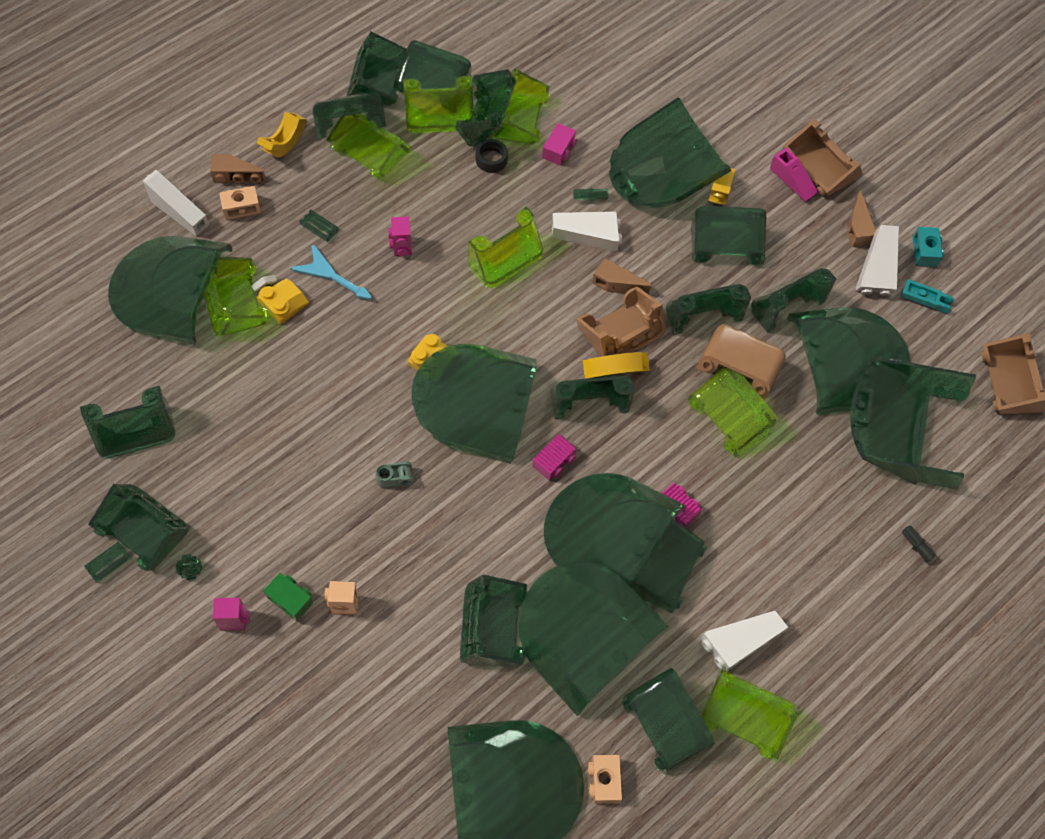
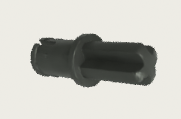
[902,526,936,563]

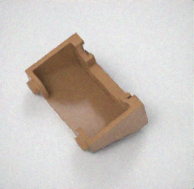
[783,118,863,196]
[576,286,666,357]
[696,324,786,401]
[981,333,1045,414]

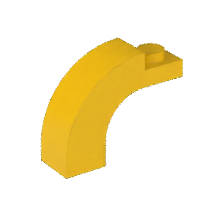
[257,112,308,158]
[708,165,736,206]
[582,352,650,379]

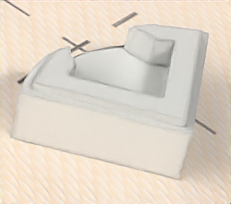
[252,275,277,291]

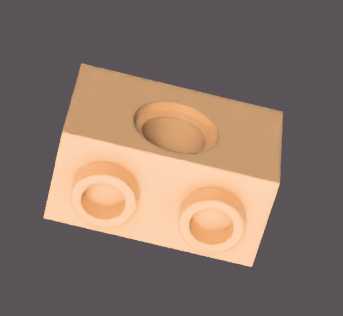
[219,186,261,220]
[325,581,358,615]
[588,755,622,804]

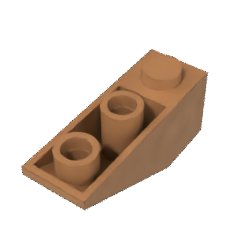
[210,154,266,183]
[847,191,877,247]
[592,258,651,295]

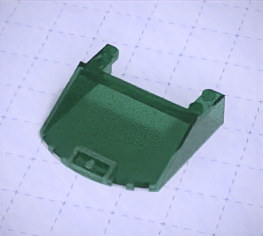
[850,357,976,490]

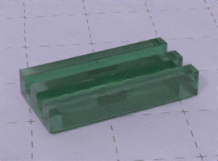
[299,209,339,242]
[84,541,131,583]

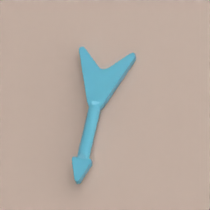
[292,245,372,301]

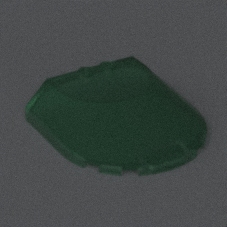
[609,97,731,208]
[108,236,233,345]
[787,307,911,415]
[411,344,536,464]
[544,473,686,609]
[518,561,669,716]
[447,720,584,839]

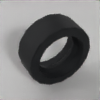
[475,139,508,173]

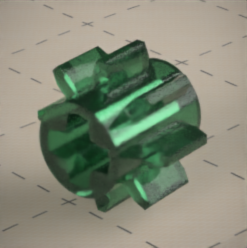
[176,554,202,580]

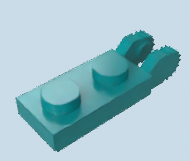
[901,279,954,314]

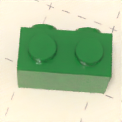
[263,573,313,622]

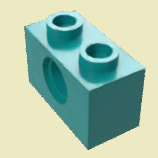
[913,226,944,267]

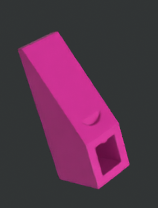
[770,147,818,202]

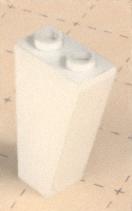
[143,170,209,237]
[552,212,622,251]
[856,225,899,296]
[701,611,788,673]

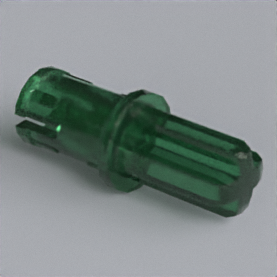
[573,187,608,201]

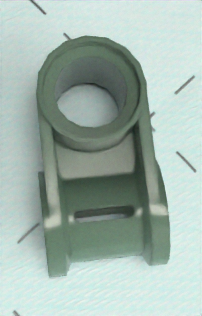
[376,461,414,488]

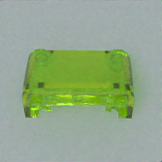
[488,68,550,145]
[403,76,474,133]
[326,105,411,178]
[468,206,543,288]
[201,257,270,336]
[688,367,777,457]
[698,669,799,760]

